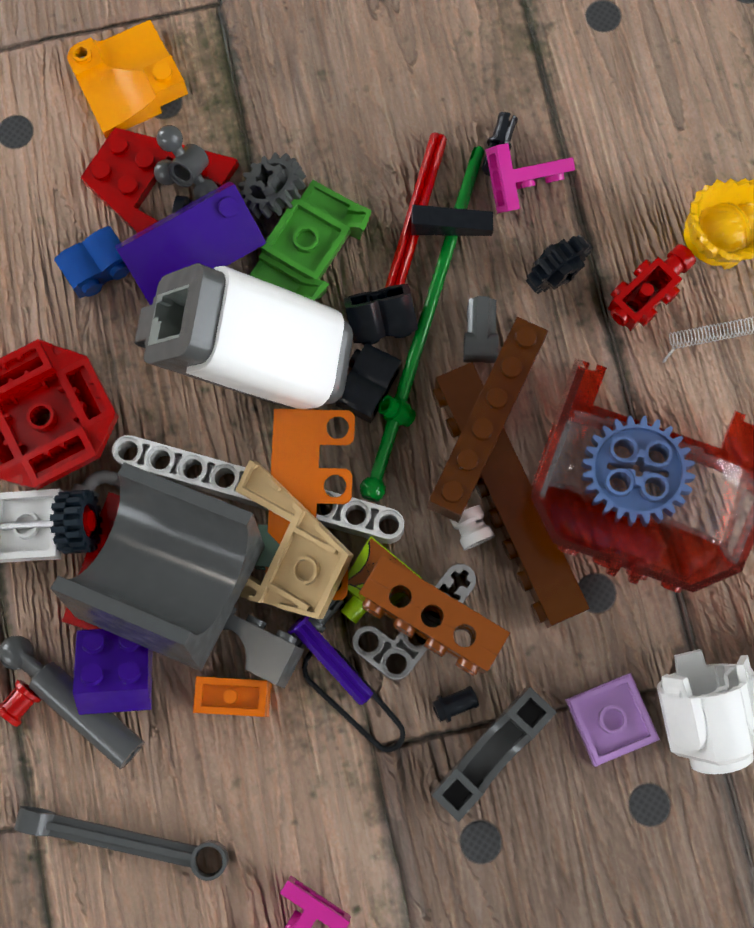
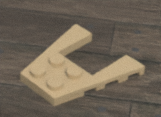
[235,460,354,619]

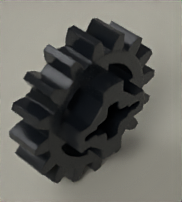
[526,234,593,294]

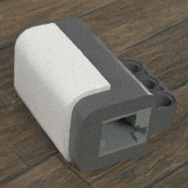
[134,263,353,410]

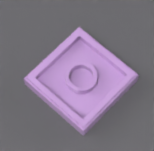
[565,673,660,767]

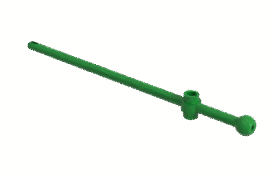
[360,146,484,502]

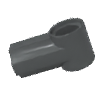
[463,296,499,363]

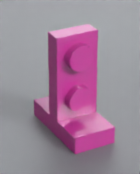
[485,143,575,214]
[280,876,351,928]

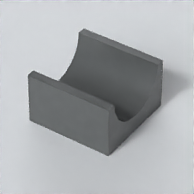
[50,462,265,671]

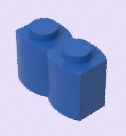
[54,226,130,298]

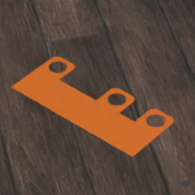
[265,409,355,600]

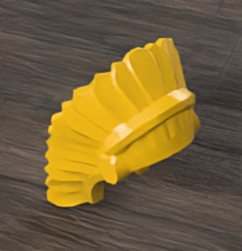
[683,178,754,270]

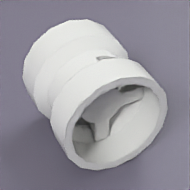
[450,505,495,550]

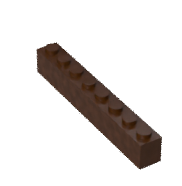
[432,362,590,628]

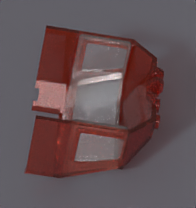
[531,359,754,593]

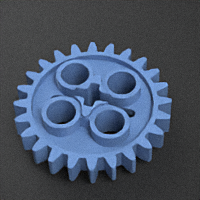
[581,416,696,527]

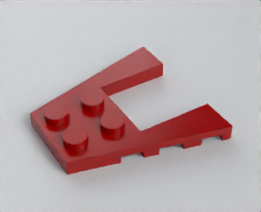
[80,127,239,233]

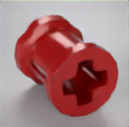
[0,679,42,727]

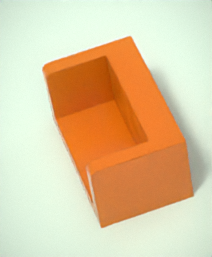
[193,676,272,717]

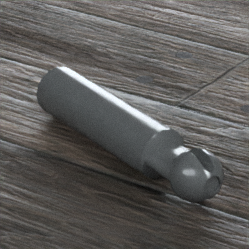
[0,636,145,769]

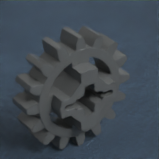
[238,153,306,219]

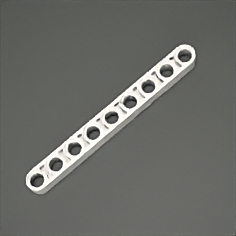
[112,435,404,544]

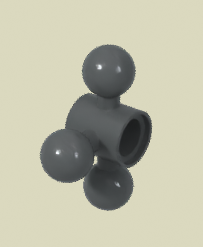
[154,125,218,200]

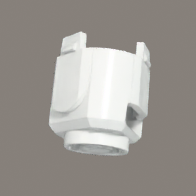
[657,649,754,774]

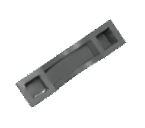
[223,607,304,689]
[430,687,557,822]

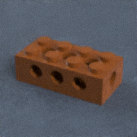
[359,555,510,676]

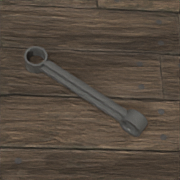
[14,806,229,881]

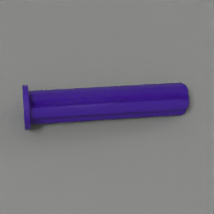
[287,616,373,705]

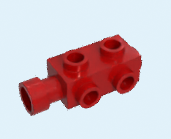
[608,244,696,331]

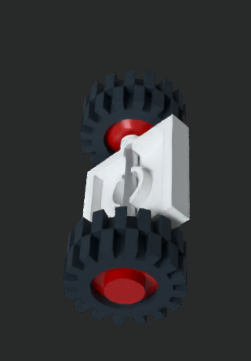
[0,488,103,563]

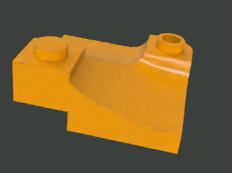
[67,20,188,138]

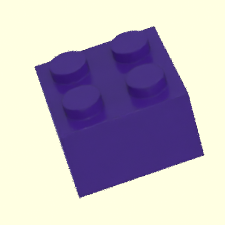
[73,629,153,715]

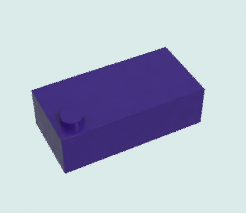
[115,182,267,305]

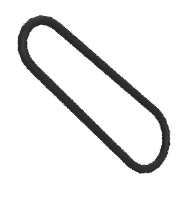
[302,647,406,752]

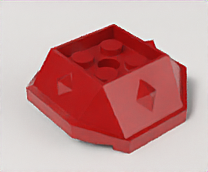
[0,339,119,490]

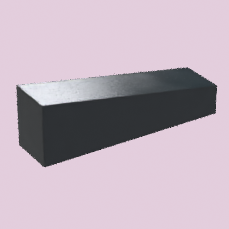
[411,205,493,236]

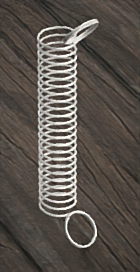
[662,316,754,363]

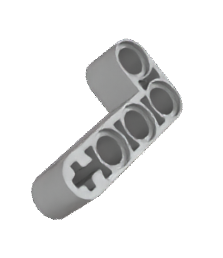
[353,564,476,681]

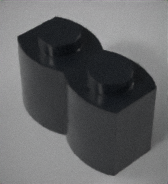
[344,284,418,345]
[335,343,402,424]

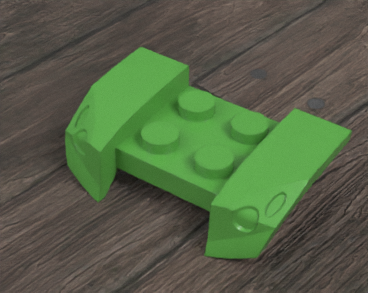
[250,180,371,301]

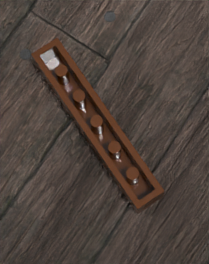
[427,317,548,523]

